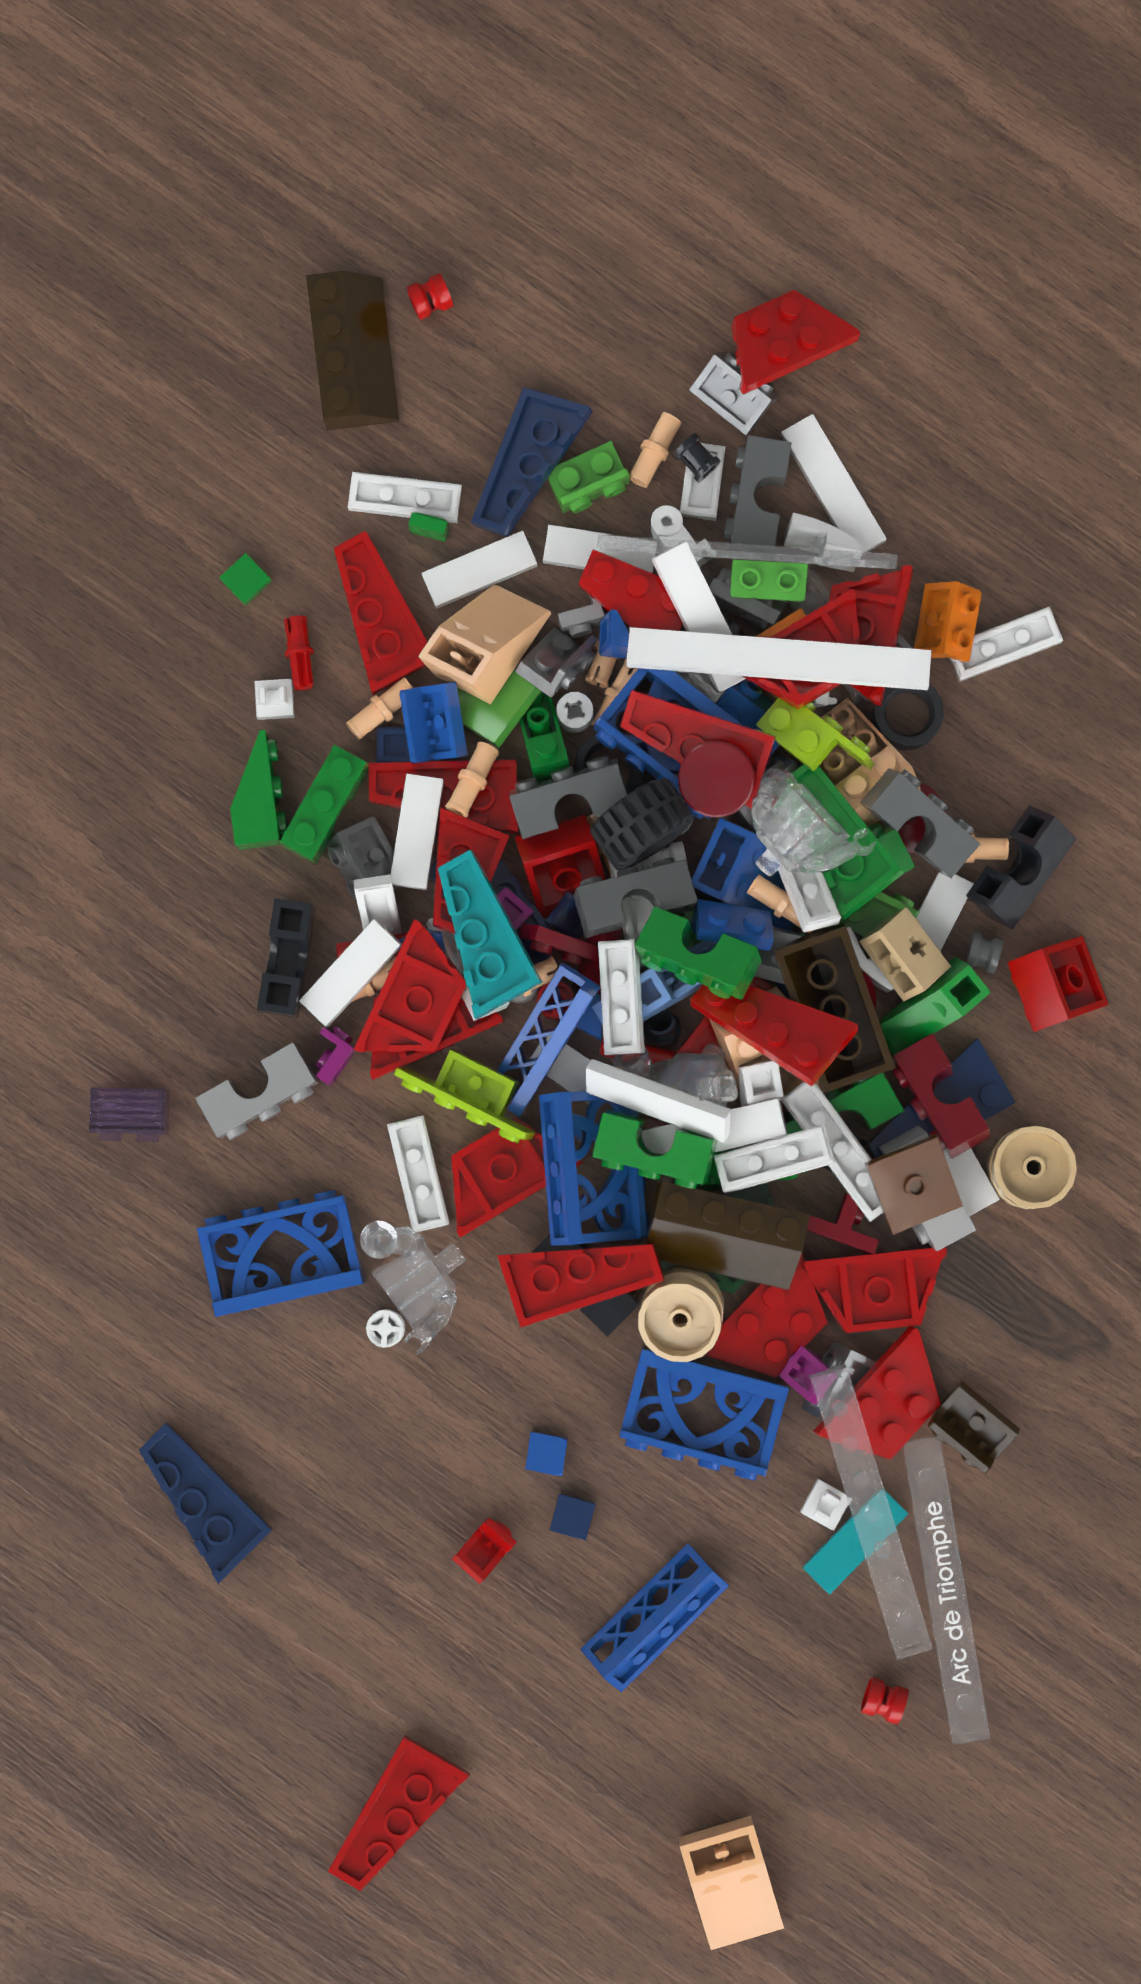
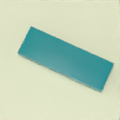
[802,1486,908,1595]

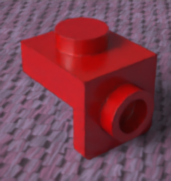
[452,1518,517,1584]

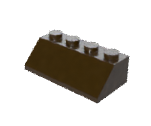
[306,271,399,431]
[774,922,895,1093]
[644,1181,810,1290]

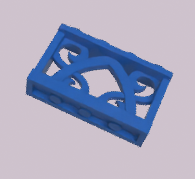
[593,668,742,820]
[539,1091,649,1246]
[196,1190,365,1317]
[619,1347,789,1481]

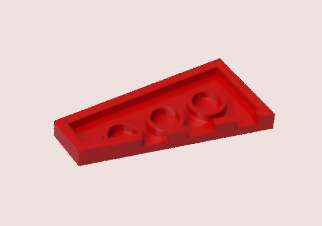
[334,530,428,695]
[620,690,776,809]
[368,760,518,835]
[690,985,858,1086]
[497,1244,665,1328]
[328,1735,470,1891]

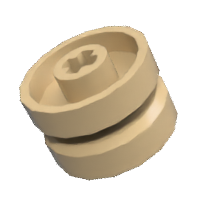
[987,1126,1077,1209]
[638,1266,724,1362]

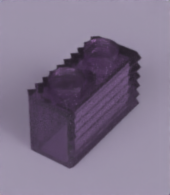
[89,1088,170,1142]

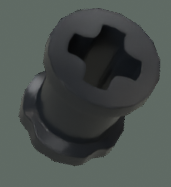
[672,433,721,483]

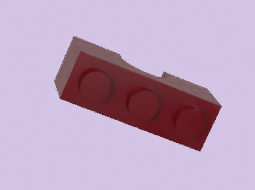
[892,1033,991,1159]

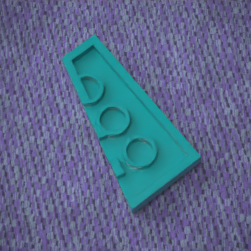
[438,850,543,1019]

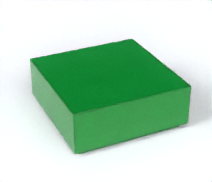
[408,511,449,542]
[219,553,272,606]

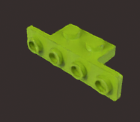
[756,691,875,772]
[394,1050,535,1143]

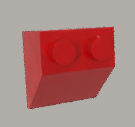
[514,815,606,918]
[1007,936,1109,1032]

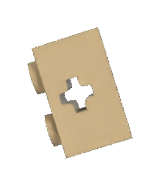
[859,907,951,1001]

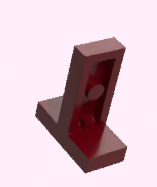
[518,923,622,995]
[807,1156,879,1254]

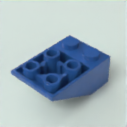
[691,818,794,931]

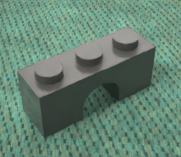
[723,435,792,558]
[509,756,628,839]
[860,768,980,878]
[573,857,698,938]

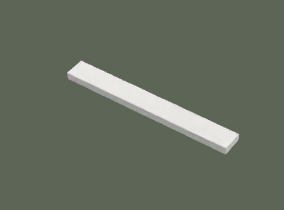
[626,627,932,690]

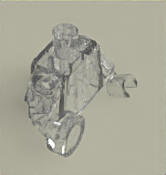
[751,770,876,877]
[613,1044,738,1122]
[360,1221,466,1354]

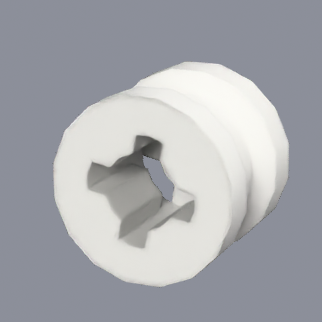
[557,692,593,733]
[366,1309,405,1348]

